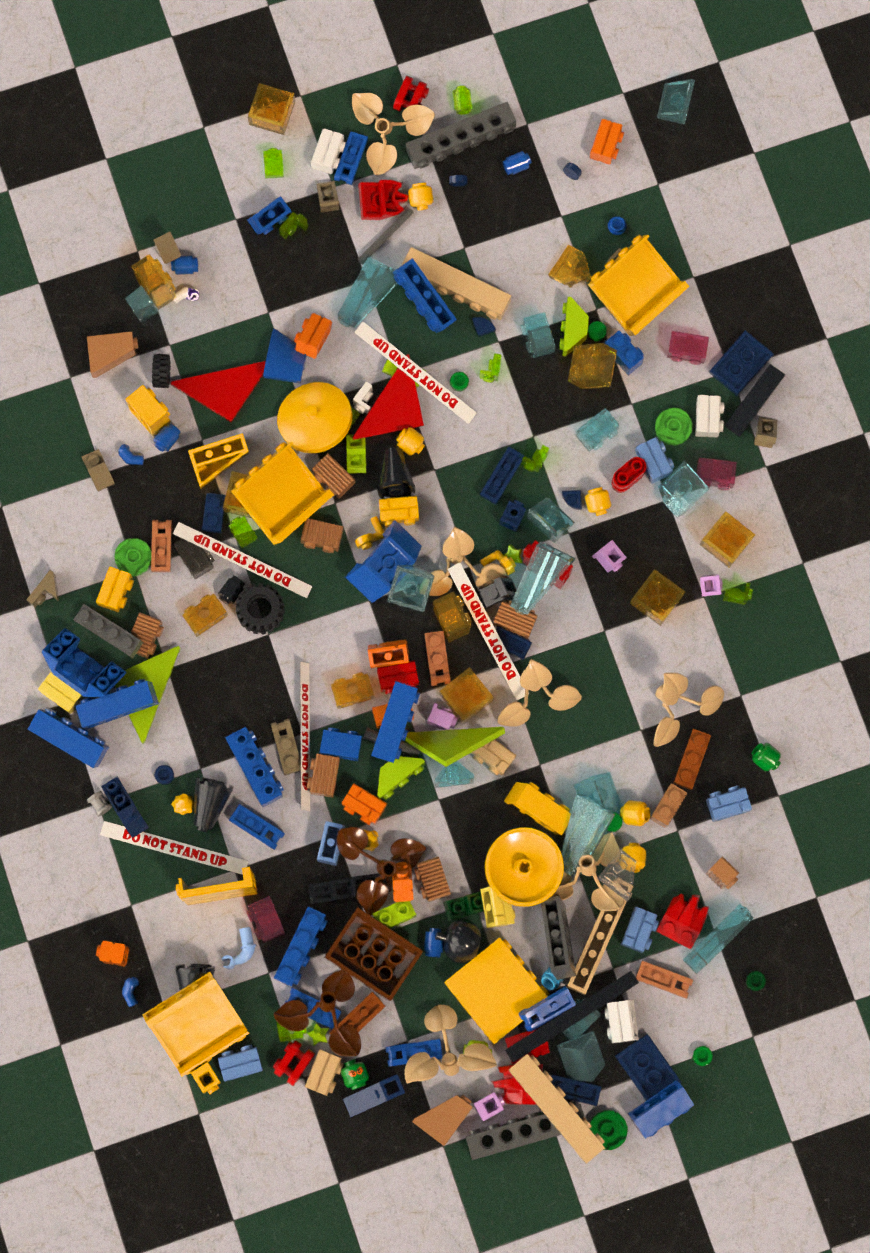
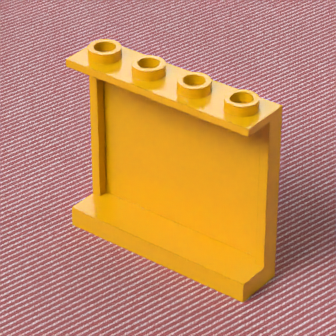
[588,234,690,336]
[231,442,334,545]
[176,867,257,906]
[444,937,549,1045]
[142,972,249,1077]

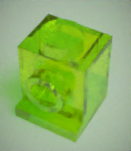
[277,1022,307,1043]

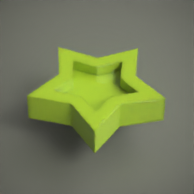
[504,545,523,563]
[307,1023,329,1046]

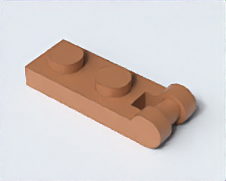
[151,520,172,572]
[424,631,451,686]
[636,961,694,999]

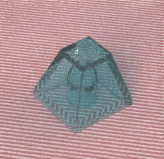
[658,461,710,517]

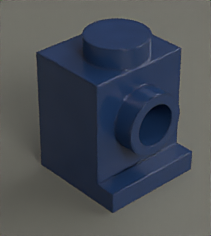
[499,500,526,532]

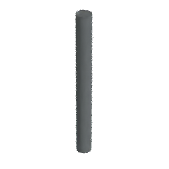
[357,208,414,265]

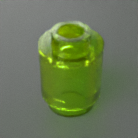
[452,85,472,115]

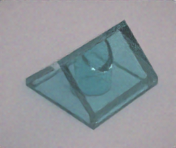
[657,79,695,124]
[527,497,575,543]
[387,565,434,612]
[435,761,474,788]
[573,772,622,822]
[557,1031,605,1082]

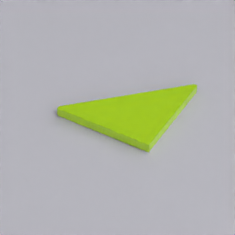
[115,646,180,744]
[405,726,505,767]

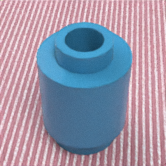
[541,967,565,990]

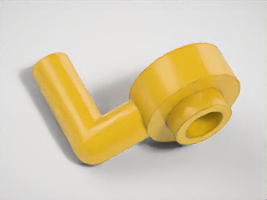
[355,516,384,550]
[480,550,516,576]

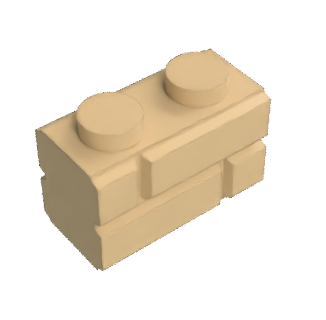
[471,739,516,776]
[305,1049,344,1096]

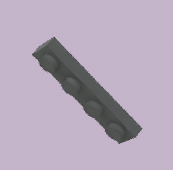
[73,604,144,658]

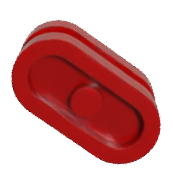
[393,76,429,111]
[611,457,646,493]
[273,1040,316,1086]

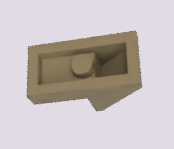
[316,181,339,212]
[153,232,181,264]
[754,417,777,448]
[82,449,115,492]
[27,570,59,608]

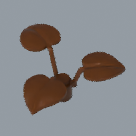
[336,827,426,916]
[274,970,361,1056]

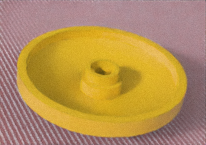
[277,382,353,453]
[485,828,564,907]

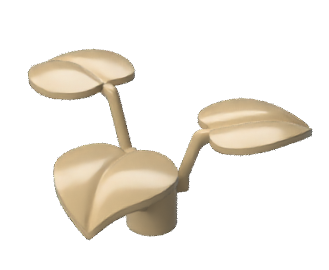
[352,93,435,175]
[420,527,508,596]
[497,659,582,727]
[654,673,724,747]
[551,832,624,911]
[405,1005,497,1084]

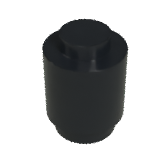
[218,575,245,605]

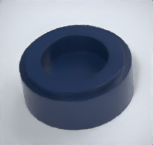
[563,163,582,180]
[449,175,468,187]
[154,765,174,785]

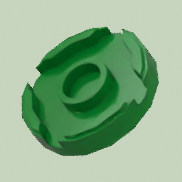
[590,1110,628,1150]

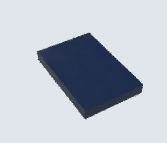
[709,330,774,396]
[615,1034,682,1101]

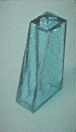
[338,257,398,328]
[510,542,575,614]
[561,794,615,876]
[683,904,754,974]

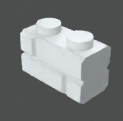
[311,129,346,174]
[695,395,724,437]
[605,1000,639,1043]

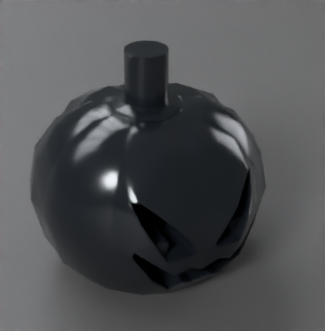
[435,919,481,963]

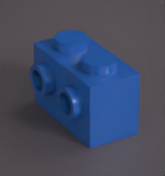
[247,196,291,235]
[604,330,644,376]
[320,728,362,761]

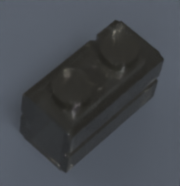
[174,539,215,580]

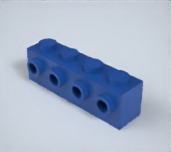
[392,258,457,333]
[76,679,159,729]
[371,680,420,763]
[28,707,109,768]
[225,727,284,808]
[274,907,328,988]

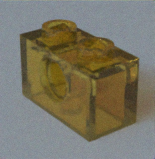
[182,594,228,637]
[331,672,375,709]

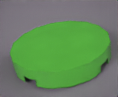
[655,408,693,446]
[115,538,152,576]

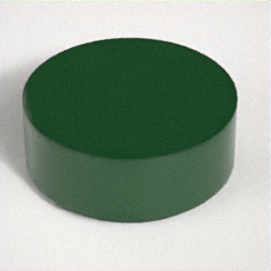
[746,971,766,991]

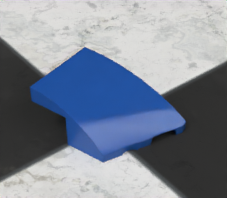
[263,329,307,383]

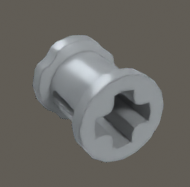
[87,791,112,817]

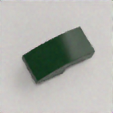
[443,892,484,921]

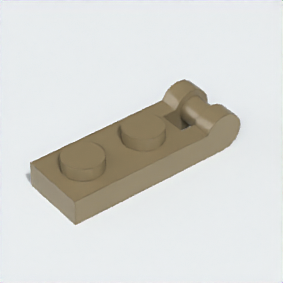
[271,719,301,776]

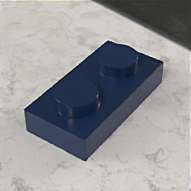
[202,493,226,533]

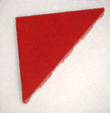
[352,354,424,440]
[170,361,266,423]

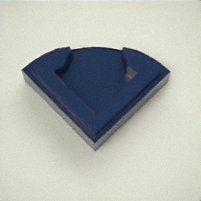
[472,317,496,337]
[562,490,582,510]

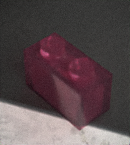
[667,331,709,365]
[695,458,737,490]
[246,896,286,943]

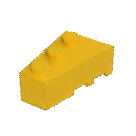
[188,433,249,489]
[504,782,574,835]

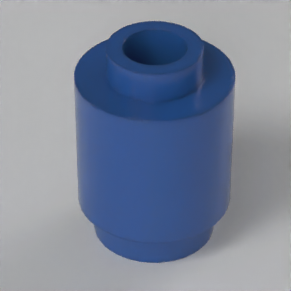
[502,151,531,175]
[171,255,198,275]
[153,423,181,452]
[423,928,444,957]

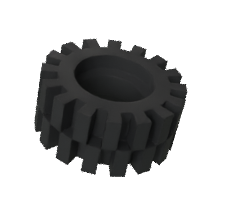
[152,354,171,388]

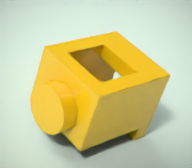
[191,1062,221,1095]

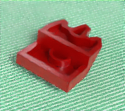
[358,180,409,220]
[656,893,709,949]
[492,1064,543,1105]

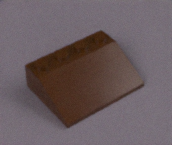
[324,907,423,1001]

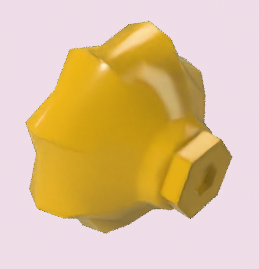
[171,794,194,815]
[363,829,379,852]

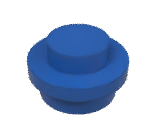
[608,217,627,235]

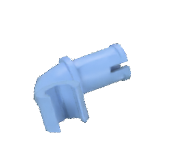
[222,927,256,970]

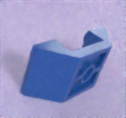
[345,520,422,603]
[42,628,126,697]

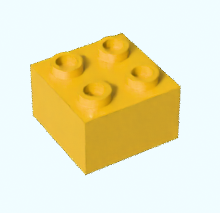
[125,385,171,437]

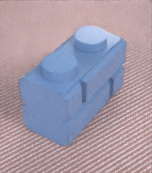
[635,437,674,484]
[706,786,752,822]
[317,821,345,866]
[621,907,659,953]
[218,1045,263,1082]

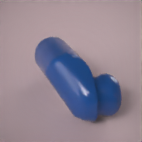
[118,444,144,465]
[122,977,139,1008]

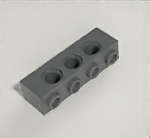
[541,895,576,980]

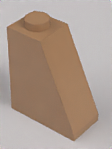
[87,332,138,378]
[412,1094,473,1146]

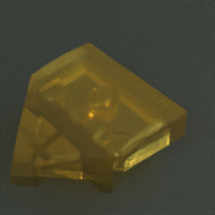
[548,245,592,288]

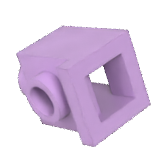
[592,540,626,573]
[700,574,723,596]
[427,703,458,730]
[474,1092,505,1121]

